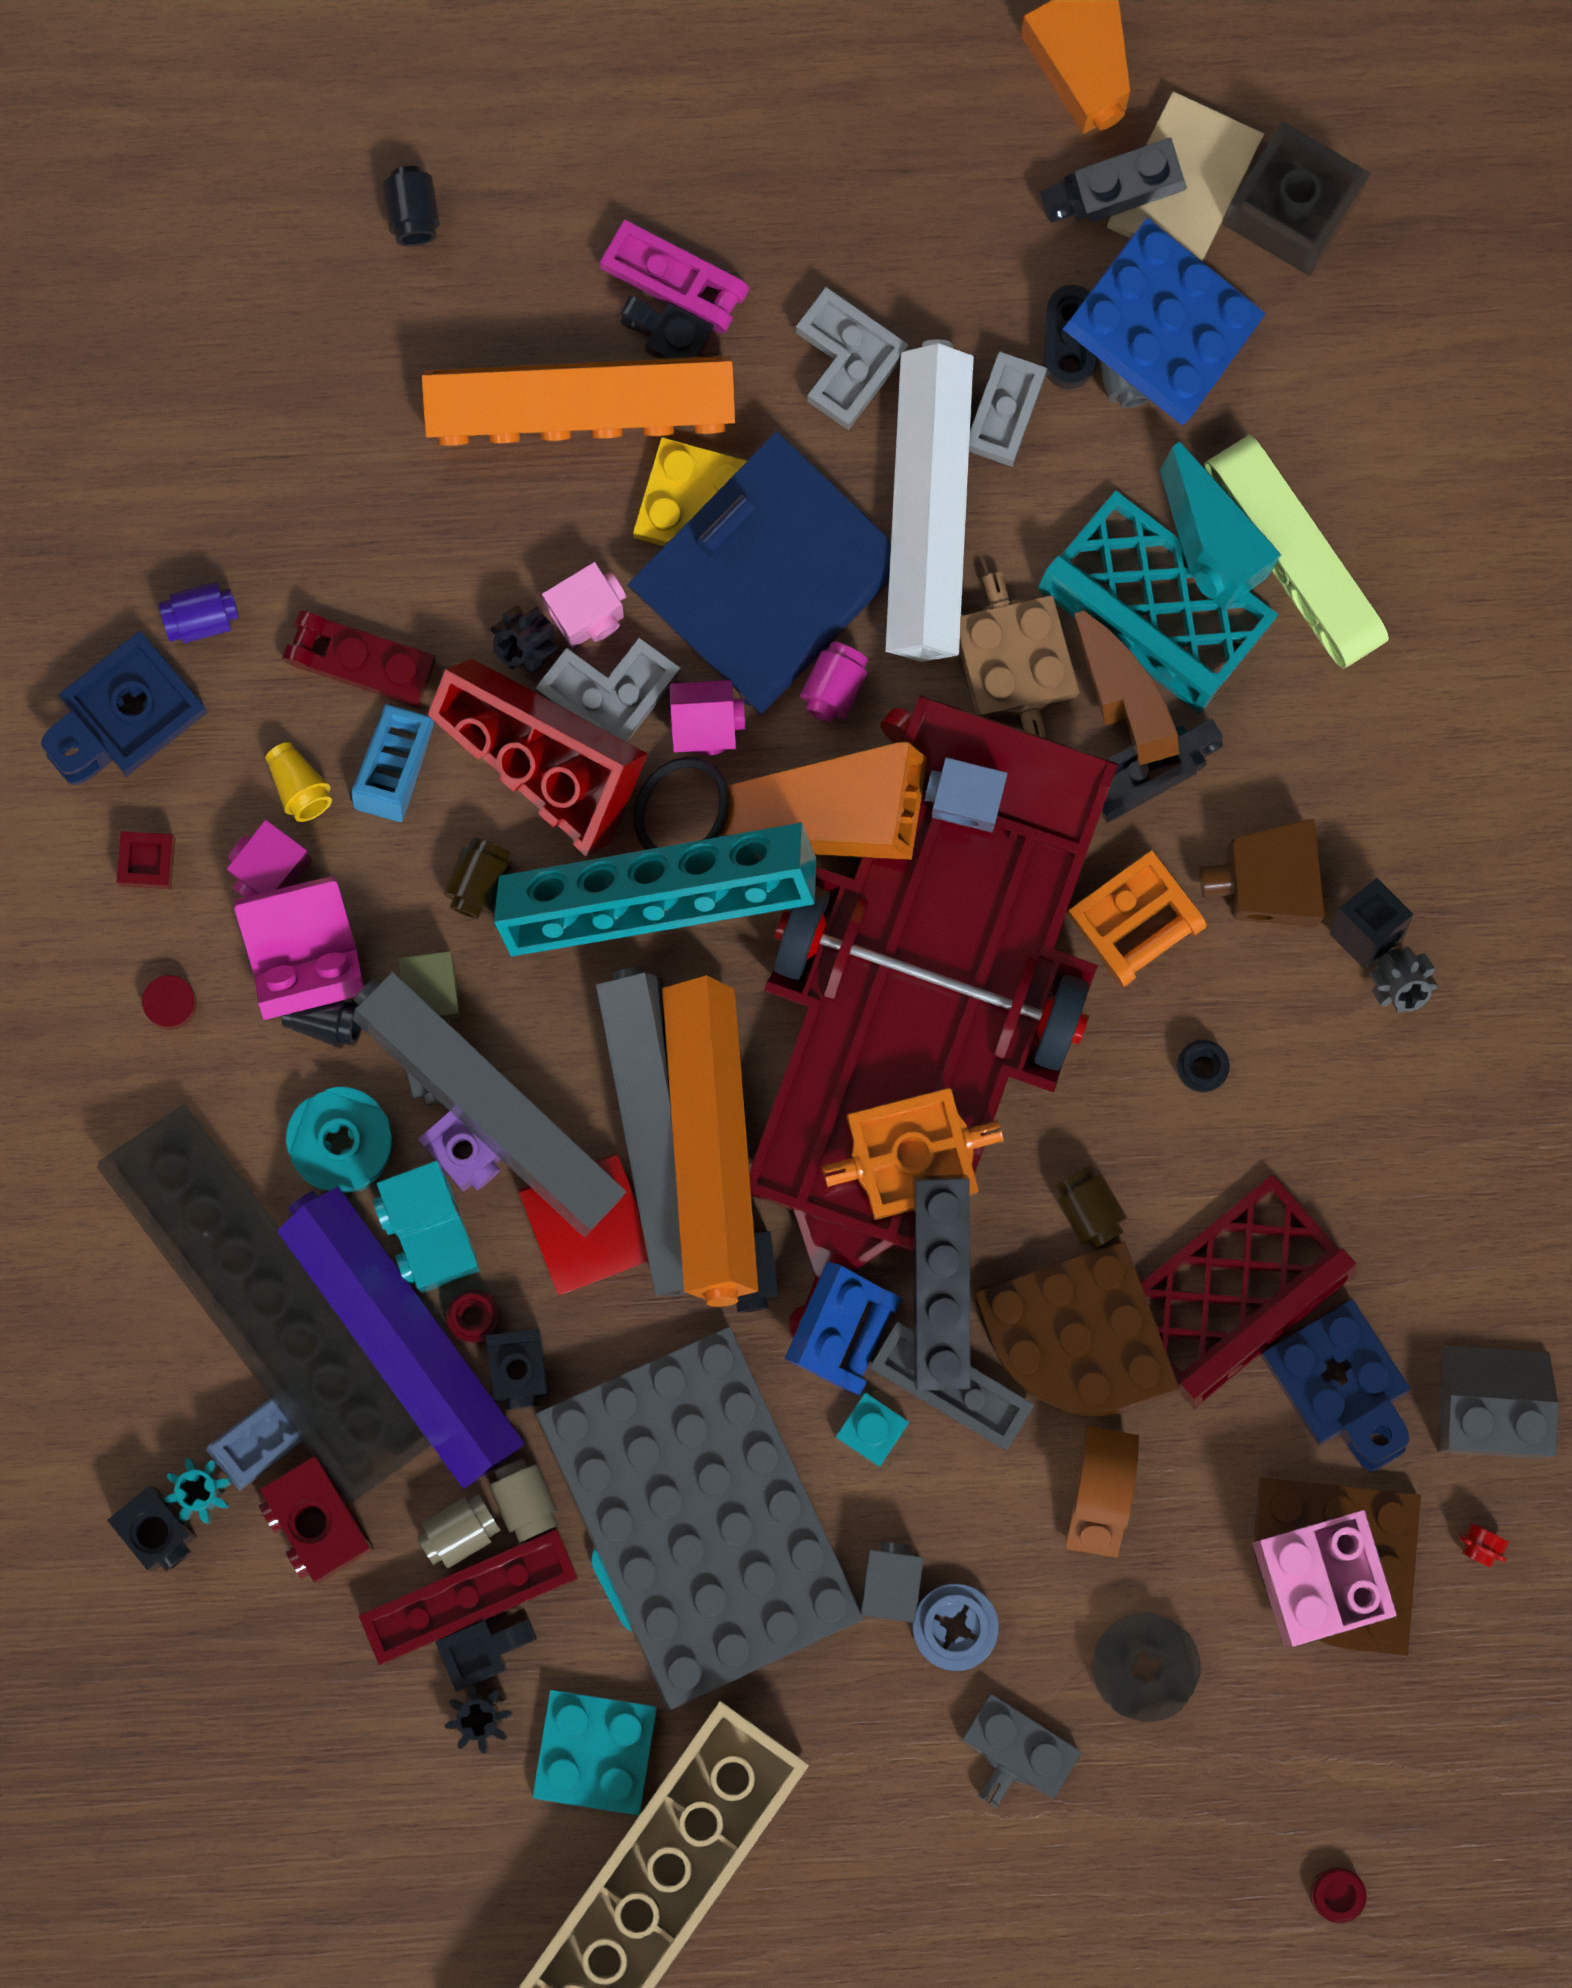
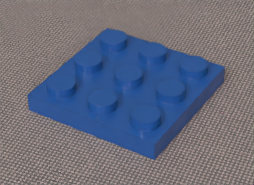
[1063,218,1266,426]

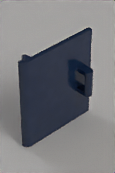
[627,431,891,715]

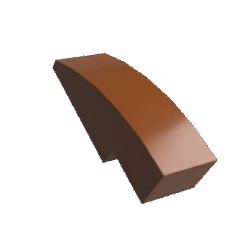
[1074,611,1179,766]

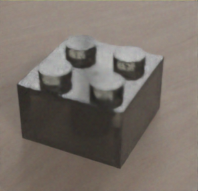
[1223,121,1371,277]

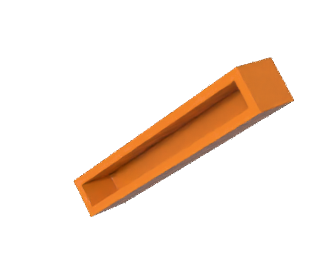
[422,356,735,446]

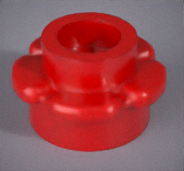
[1458,1523,1510,1568]

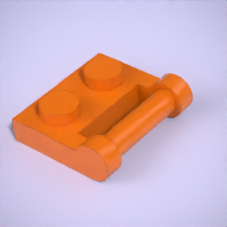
[1067,850,1207,988]

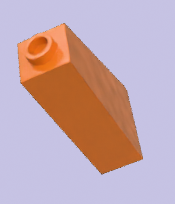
[719,742,928,860]

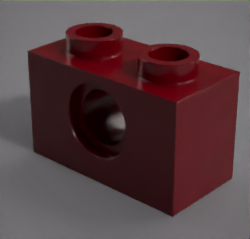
[259,1456,375,1584]

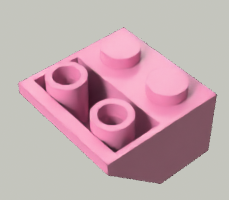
[1252,1510,1397,1647]

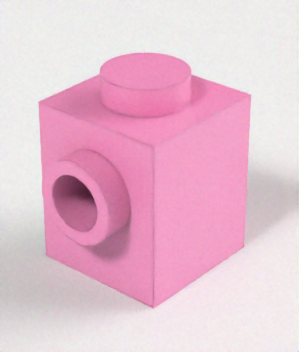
[542,562,626,649]

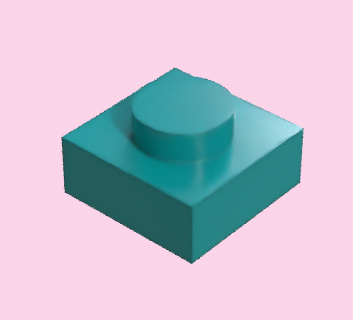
[835,1393,909,1468]

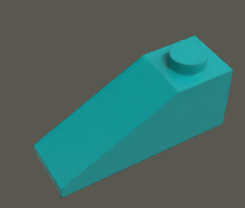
[1159,442,1281,610]

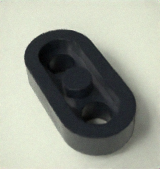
[1044,285,1096,389]

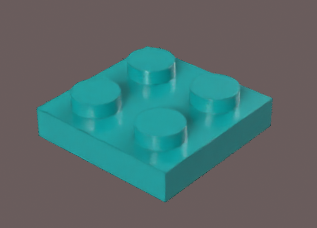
[533,1690,657,1815]

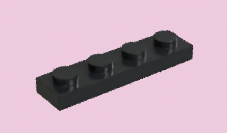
[913,1174,970,1391]

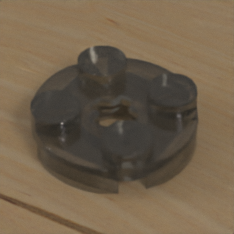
[1091,1613,1201,1722]

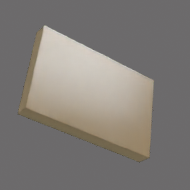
[1107,92,1264,262]

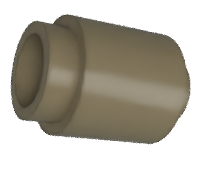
[489,1459,559,1543]
[417,1494,501,1568]

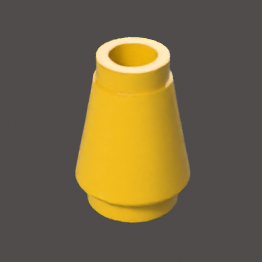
[265,742,332,822]

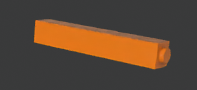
[662,975,758,1307]

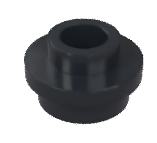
[1176,1040,1230,1093]

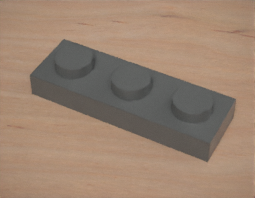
[869,1322,1034,1451]

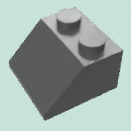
[1438,1345,1558,1459]

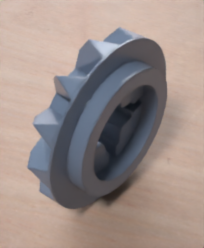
[912,1584,999,1671]

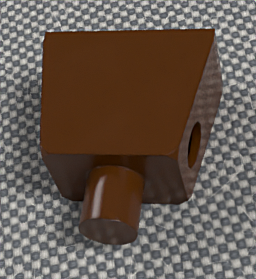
[1200,819,1325,927]

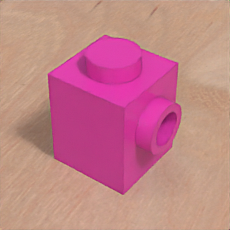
[670,680,745,756]
[227,820,313,898]

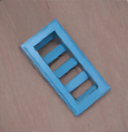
[351,704,435,822]

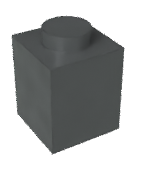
[860,1541,923,1623]

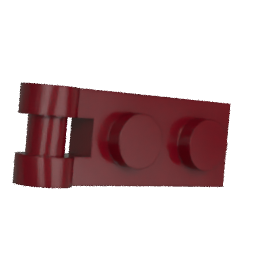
[281,610,436,707]

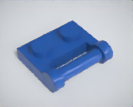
[784,1261,903,1396]

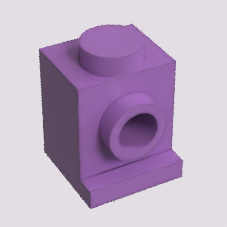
[418,1112,501,1192]

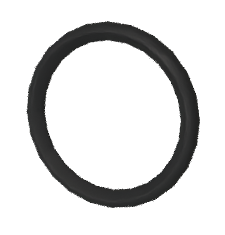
[634,757,730,850]

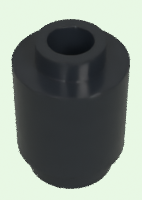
[382,166,440,246]

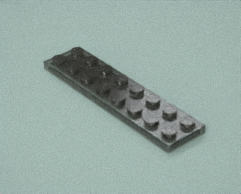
[97,1103,432,1505]

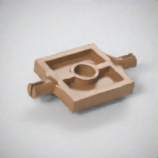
[959,572,1080,739]

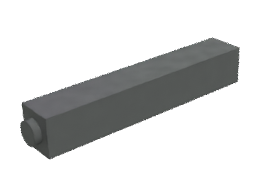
[596,967,686,1296]
[353,972,627,1238]

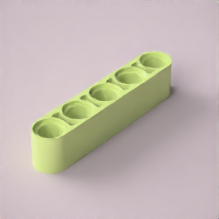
[1204,435,1389,669]

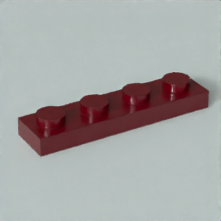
[358,1529,579,1666]

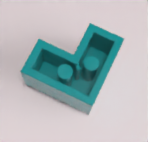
[372,1161,481,1293]

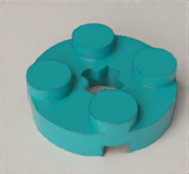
[286,1087,393,1194]

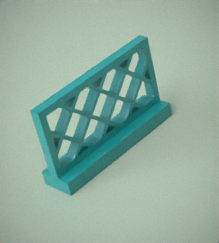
[1037,490,1279,714]

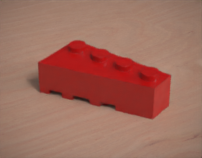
[428,658,648,857]

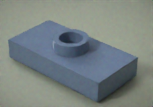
[206,1382,325,1492]

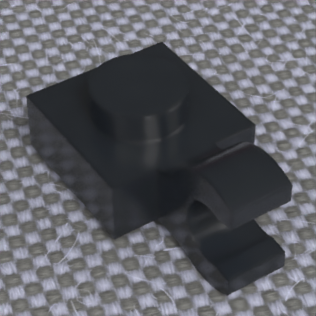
[620,296,714,359]
[435,1619,537,1692]

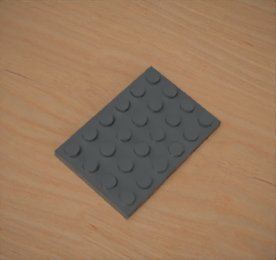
[535,1327,865,1711]

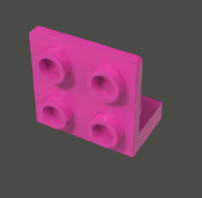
[234,876,365,1020]

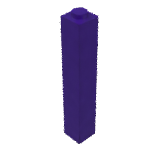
[277,1187,525,1489]

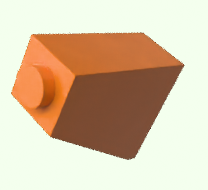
[1020,0,1130,134]

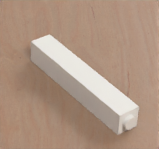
[886,339,973,662]

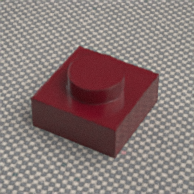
[116,831,176,889]

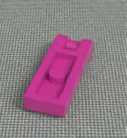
[600,219,750,334]

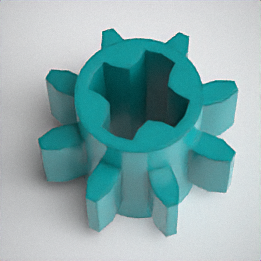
[164,1458,232,1524]

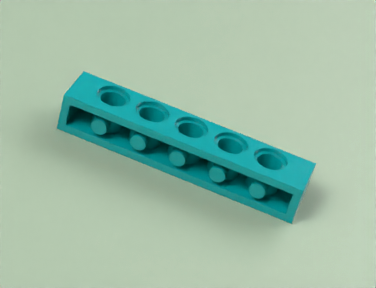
[494,822,816,957]

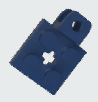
[41,631,207,785]
[1262,1299,1411,1472]

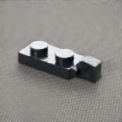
[1040,137,1187,223]
[1101,719,1223,823]

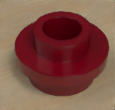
[446,1289,500,1343]

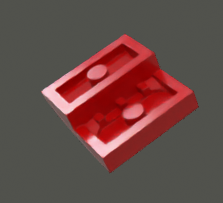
[518,1152,649,1296]

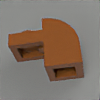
[1065,1426,1139,1558]

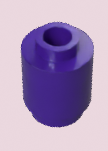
[159,581,239,644]

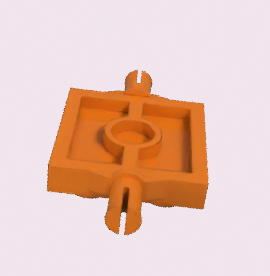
[822,1088,1004,1220]

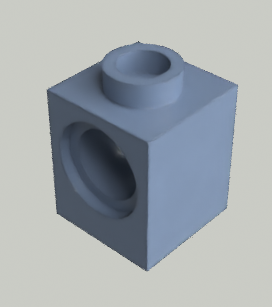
[924,758,1007,833]

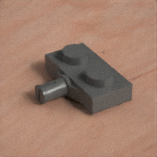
[961,1694,1082,1809]

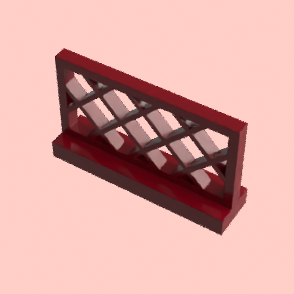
[1141,1174,1357,1410]

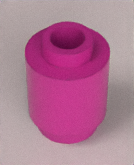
[800,642,868,723]

